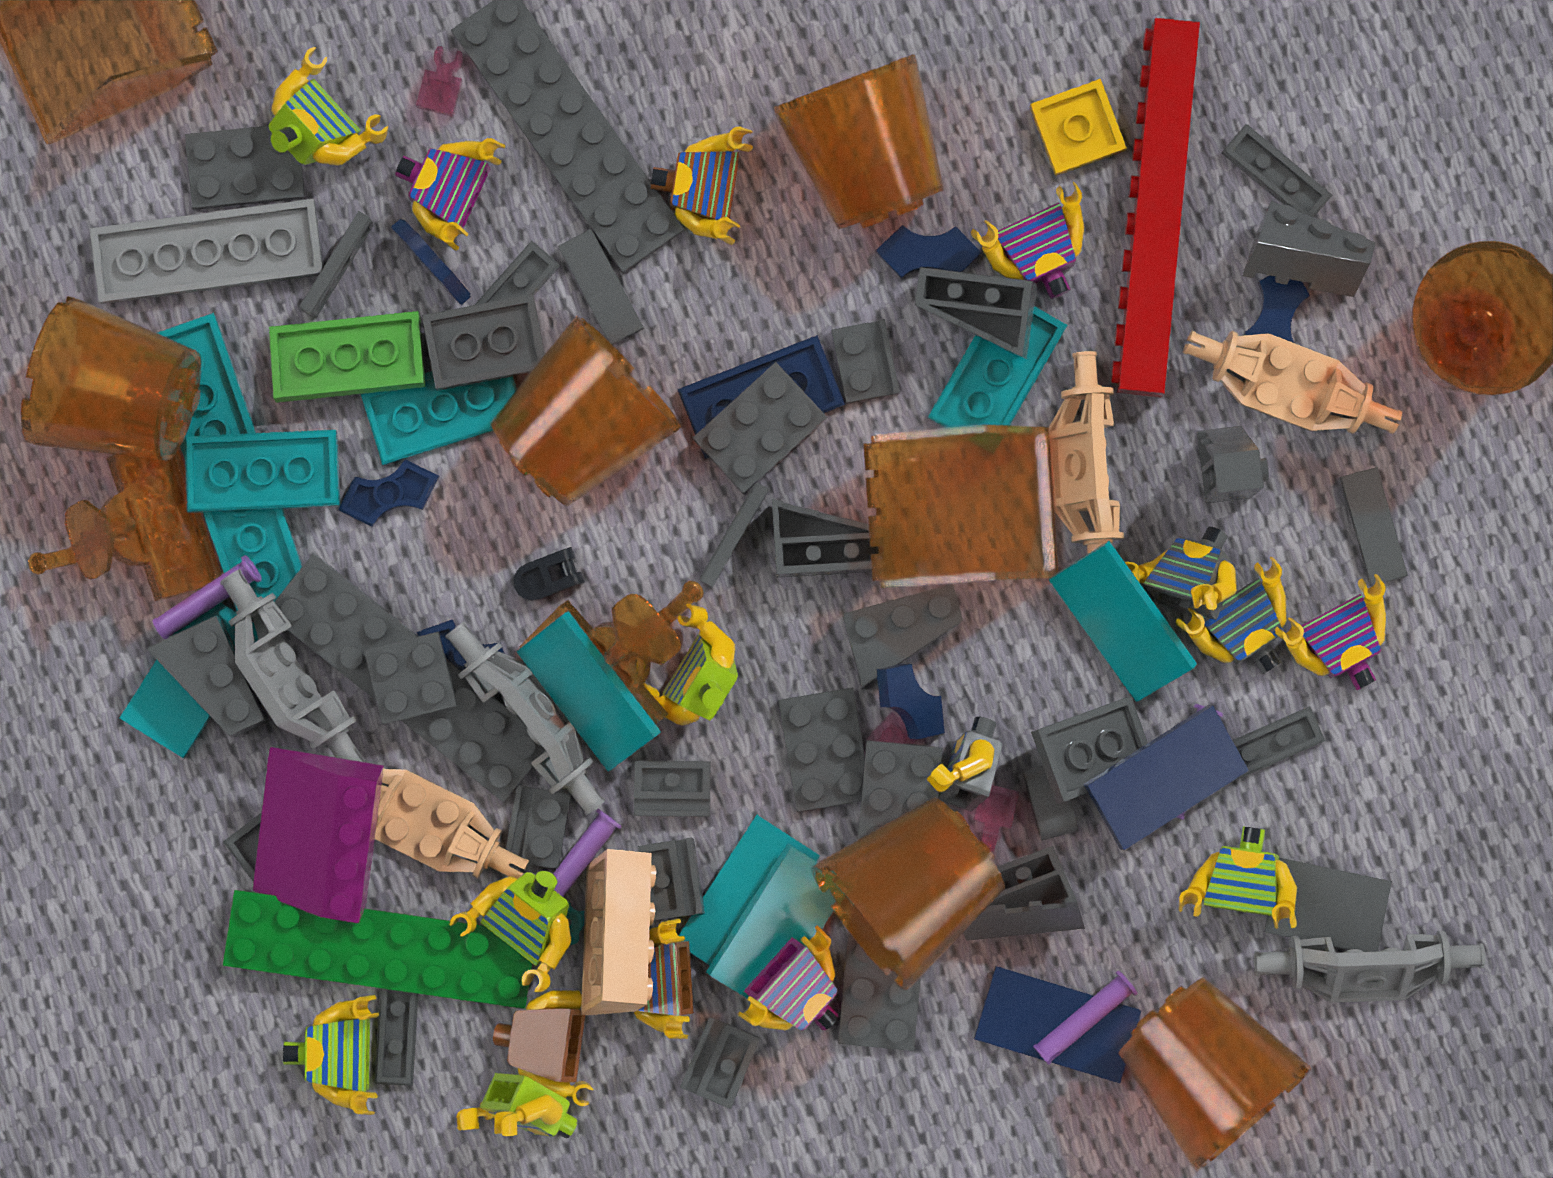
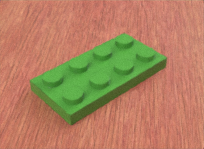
[269,311,426,403]

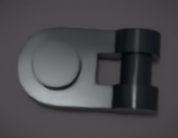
[513,547,585,601]

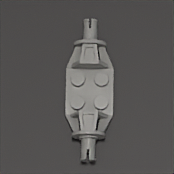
[220,569,366,762]
[445,621,605,815]
[1253,931,1485,1003]

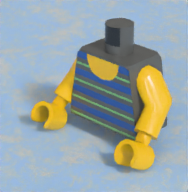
[1125,526,1237,620]
[1176,557,1287,674]
[927,716,1002,812]

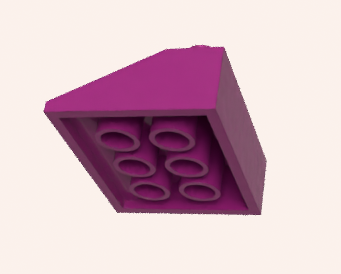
[253,747,384,923]

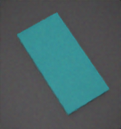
[928,306,1068,455]
[361,371,527,466]
[185,430,340,513]
[1049,541,1197,702]
[120,603,259,759]
[516,611,661,772]
[678,815,820,965]
[706,844,850,999]

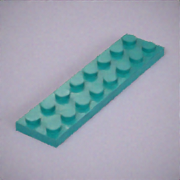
[142,313,303,619]

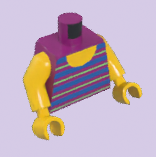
[395,138,505,251]
[971,182,1084,299]
[1275,574,1386,690]
[738,925,838,1031]

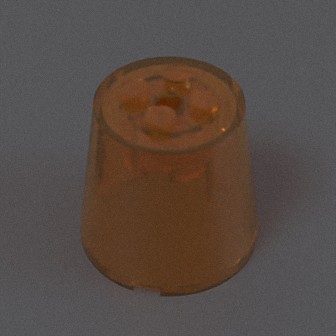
[773,54,944,229]
[1409,241,1553,396]
[21,296,201,461]
[490,315,682,506]
[811,797,1005,991]
[1118,977,1312,1172]

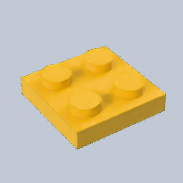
[1029,79,1127,176]

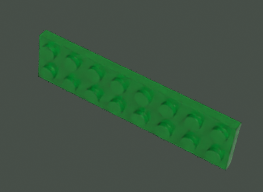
[223,890,532,1009]

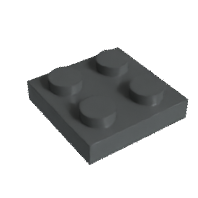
[364,631,457,724]

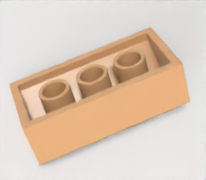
[581,849,656,1015]

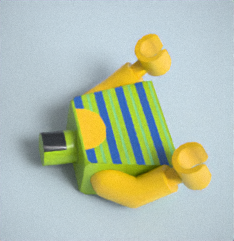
[268,47,388,166]
[636,604,738,726]
[1178,826,1297,929]
[449,871,571,992]
[283,995,379,1115]
[456,1073,577,1139]

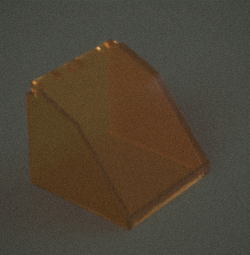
[0,0,218,145]
[863,425,1058,588]

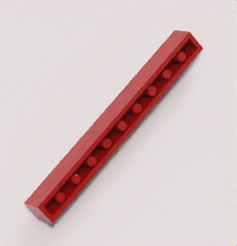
[1111,18,1200,397]

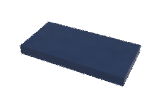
[677,335,845,460]
[1084,705,1249,850]
[974,966,1142,1083]

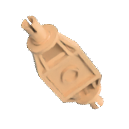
[1183,330,1402,434]
[1046,351,1124,554]
[375,769,529,879]

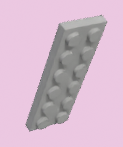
[89,199,323,304]

